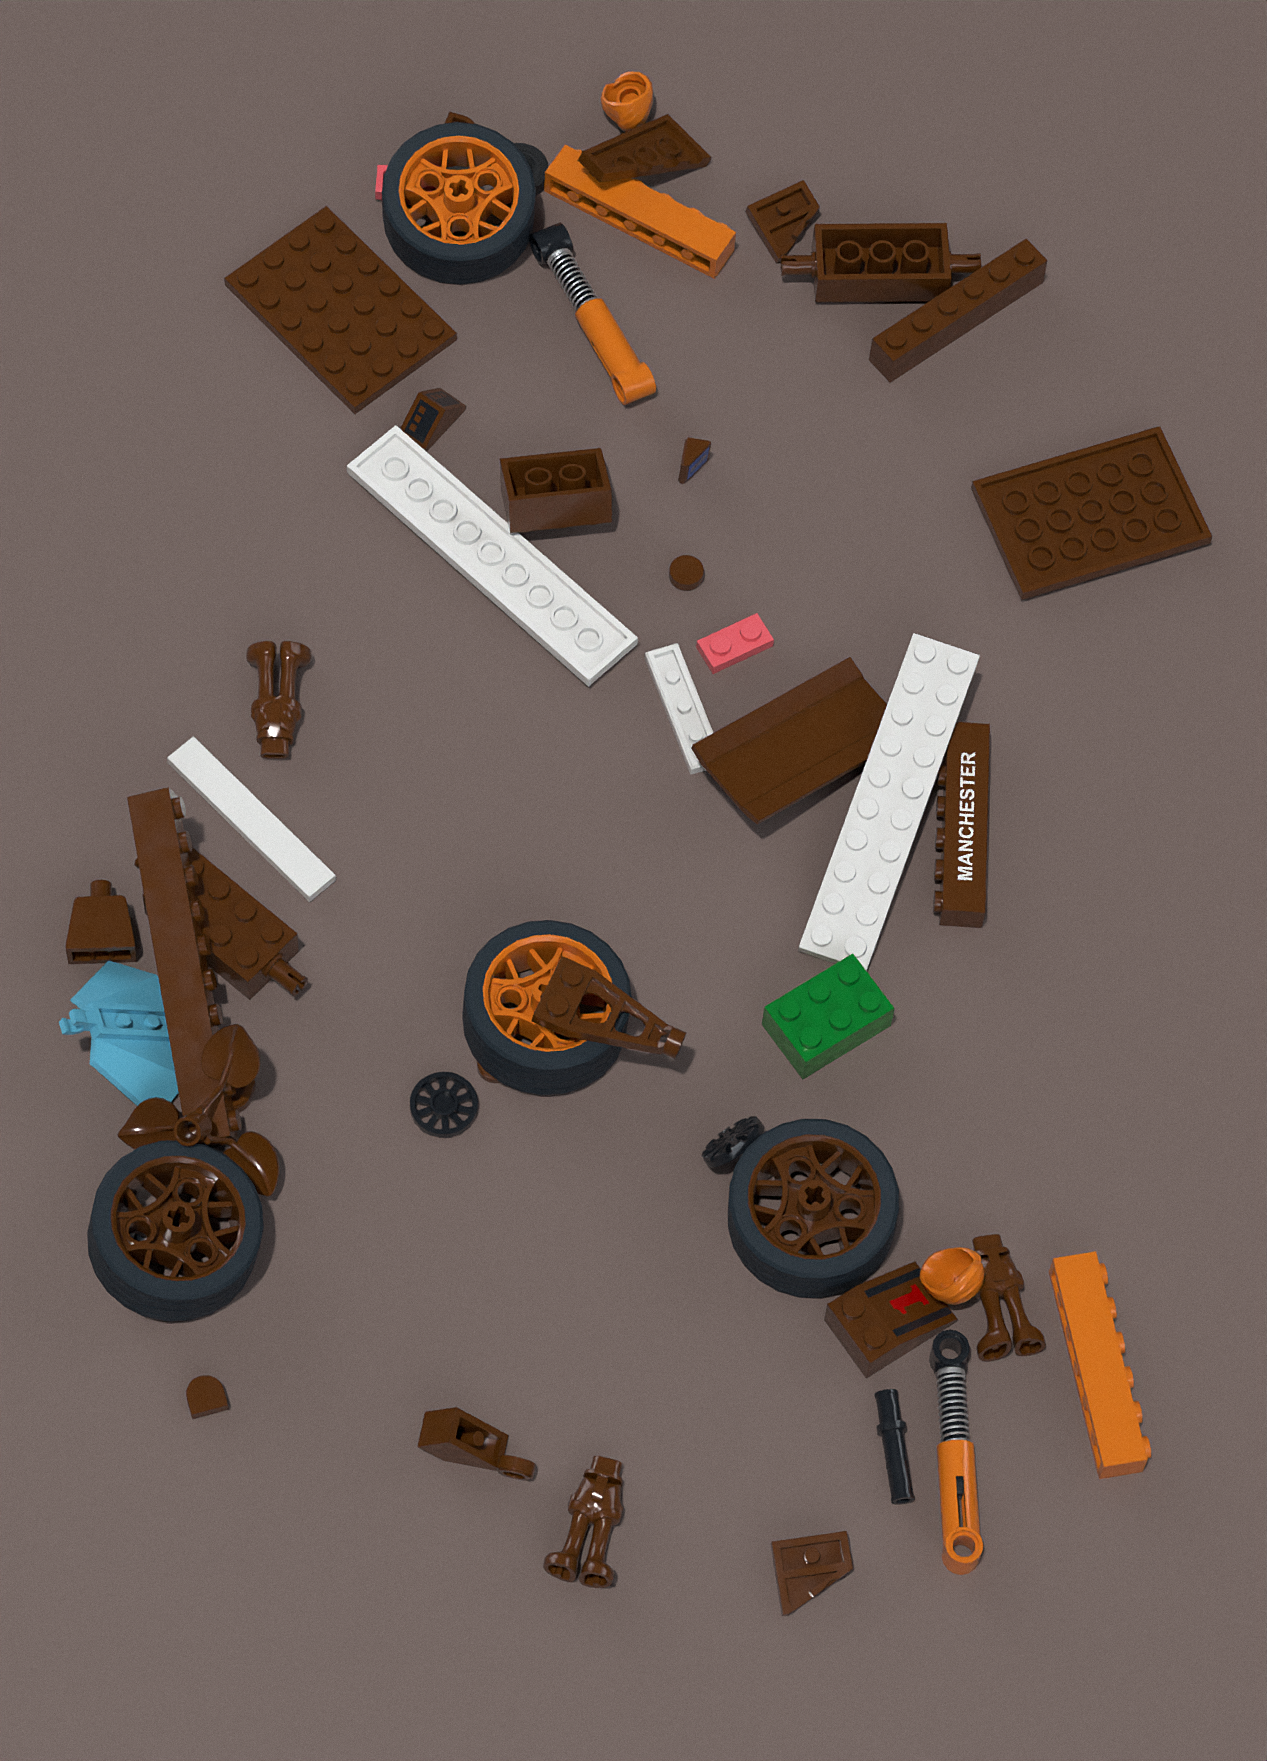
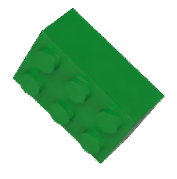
[762,953,895,1080]

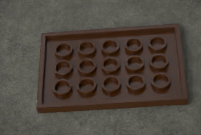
[224,206,457,414]
[971,426,1213,600]

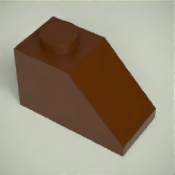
[417,1407,508,1471]

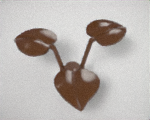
[117,1024,279,1197]

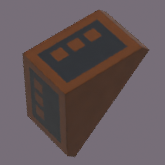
[400,388,466,452]

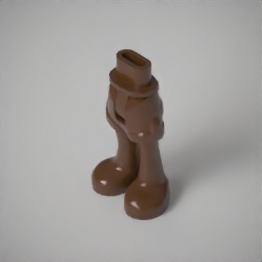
[246,641,312,759]
[972,1234,1046,1361]
[543,1456,623,1588]

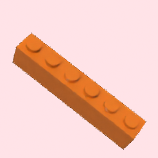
[544,145,736,279]
[1049,1251,1151,1479]

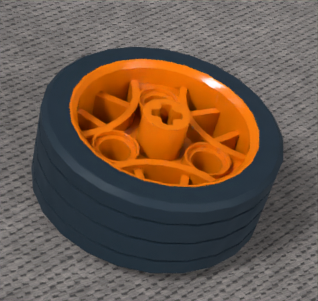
[382,122,536,285]
[462,920,632,1095]

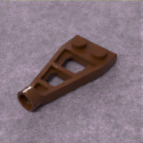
[531,956,687,1059]

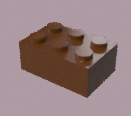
[500,448,612,533]

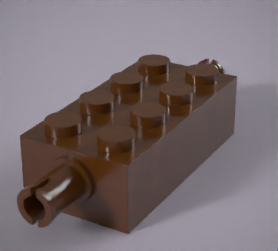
[780,223,981,302]
[134,847,308,1000]

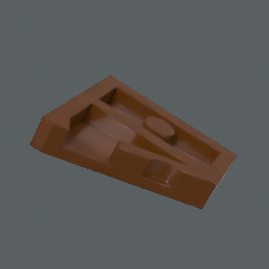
[745,180,820,264]
[770,1531,853,1616]

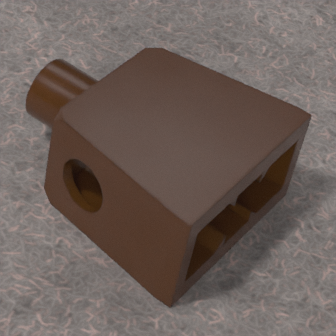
[66,880,137,965]

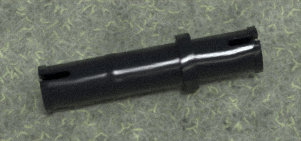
[874,1389,915,1505]

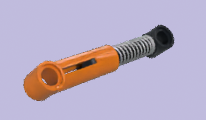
[529,222,656,405]
[929,1330,983,1575]

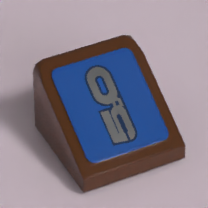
[678,437,711,484]

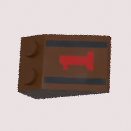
[824,1261,958,1379]

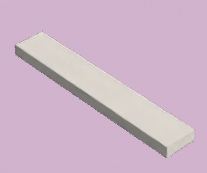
[167,736,336,902]

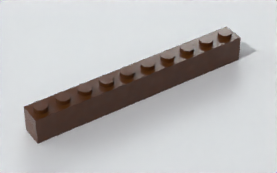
[127,787,242,1148]

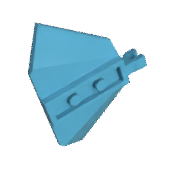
[59,961,179,1106]

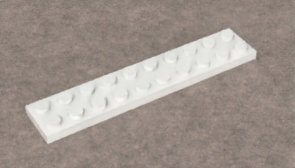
[347,425,638,687]
[798,633,980,971]

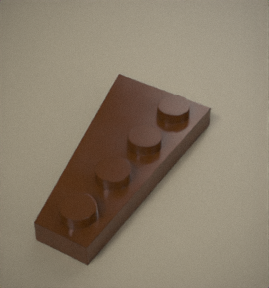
[578,114,712,183]

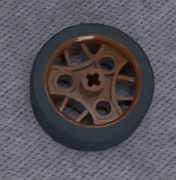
[728,1119,899,1298]
[87,1140,264,1321]

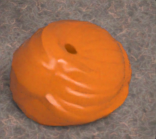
[601,71,653,132]
[920,1247,984,1305]

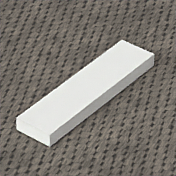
[644,643,713,775]

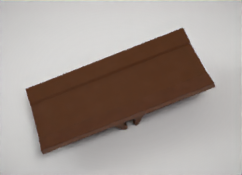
[691,657,887,825]

